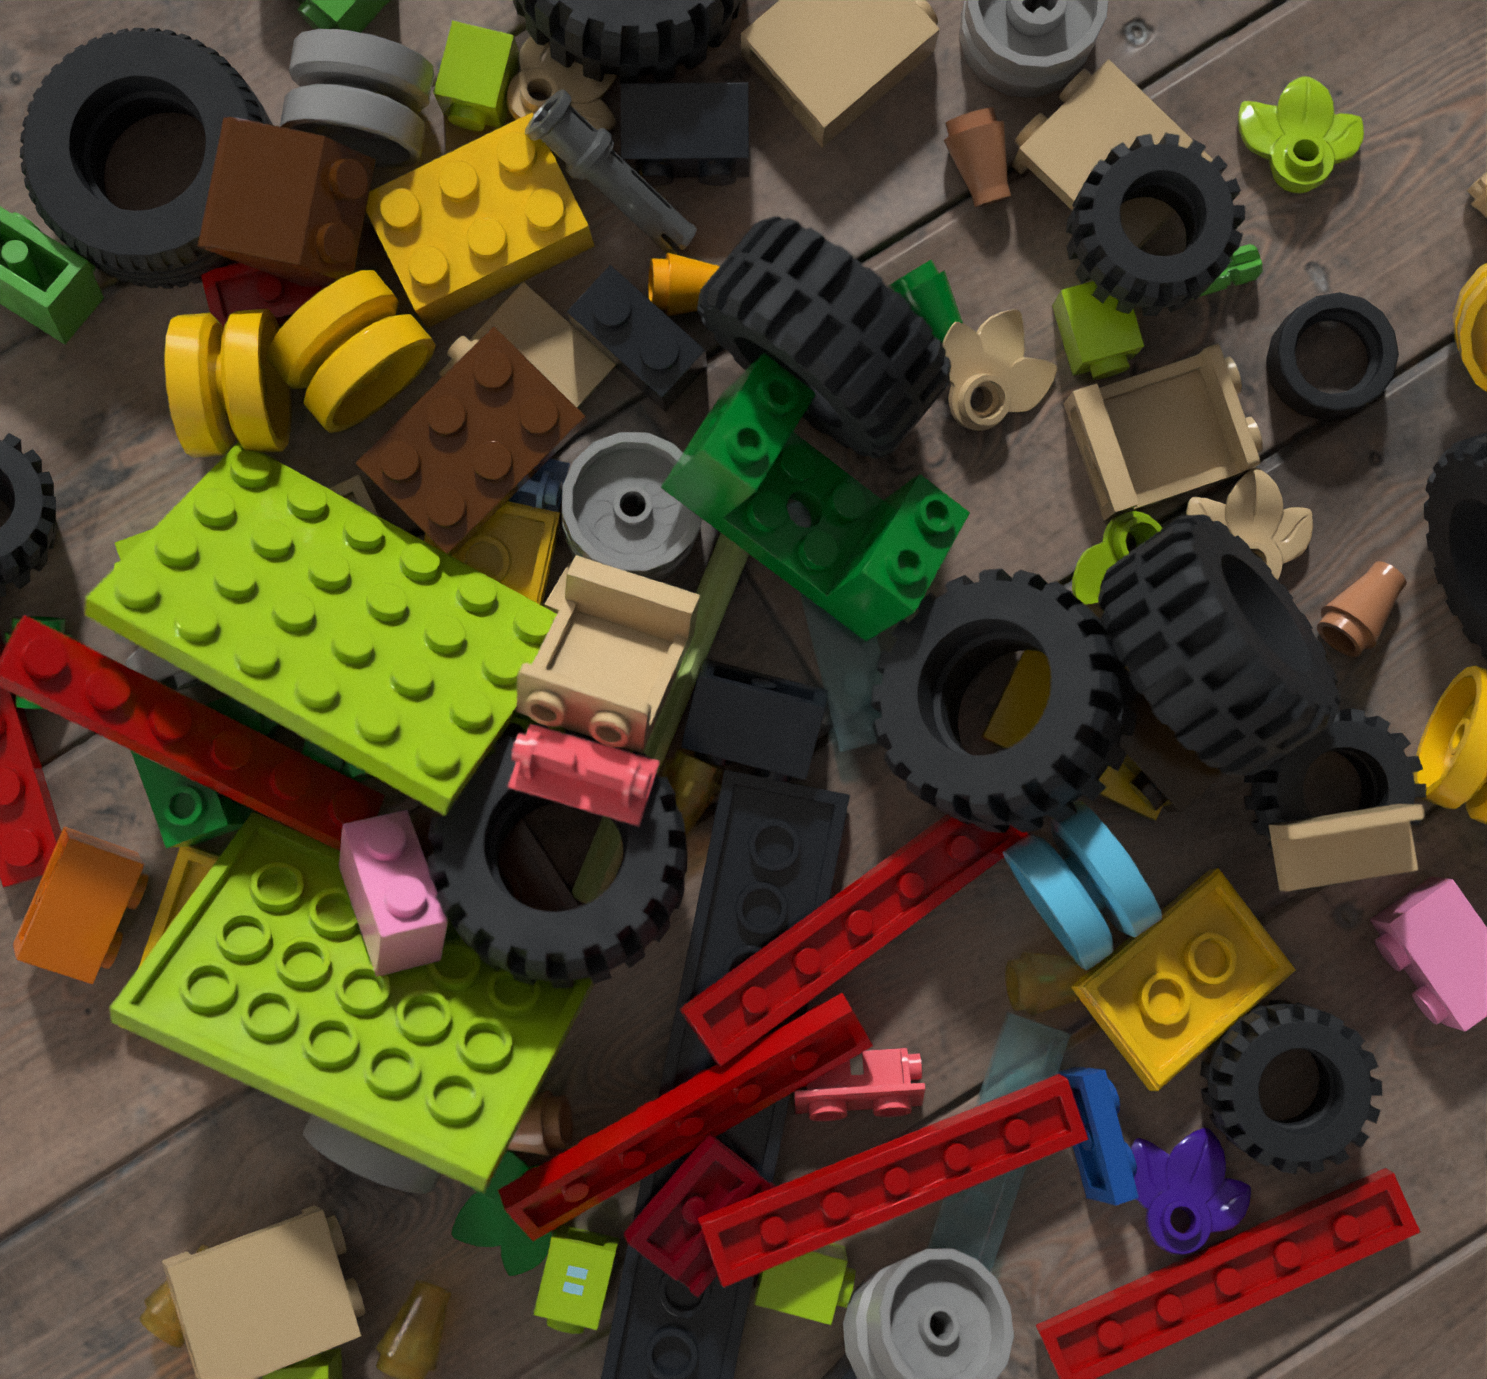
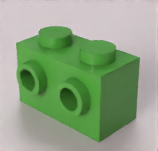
[0,206,104,344]

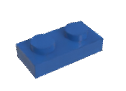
[1054,1066,1139,1206]

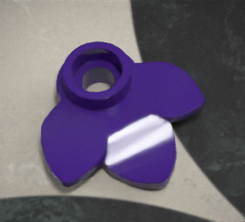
[1130,1128,1251,1255]

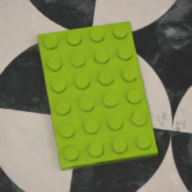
[84,442,557,815]
[110,812,595,1192]

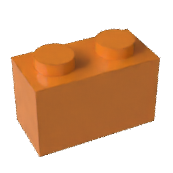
[13,826,149,985]

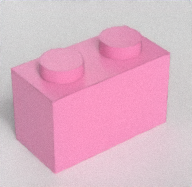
[339,810,448,977]
[1370,876,1487,1032]

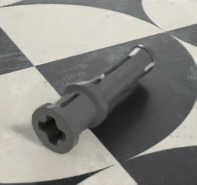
[525,89,697,255]

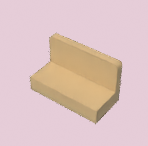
[1268,804,1425,891]

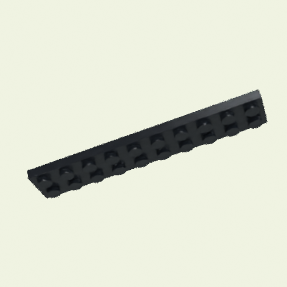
[601,769,850,1379]

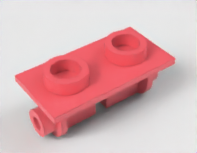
[508,724,660,826]
[795,1048,925,1122]

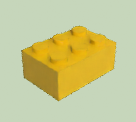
[366,112,594,328]

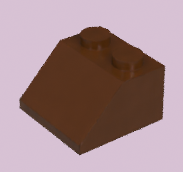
[198,117,376,287]

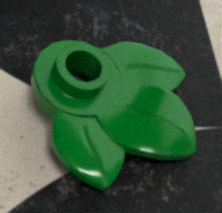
[451,1150,553,1276]

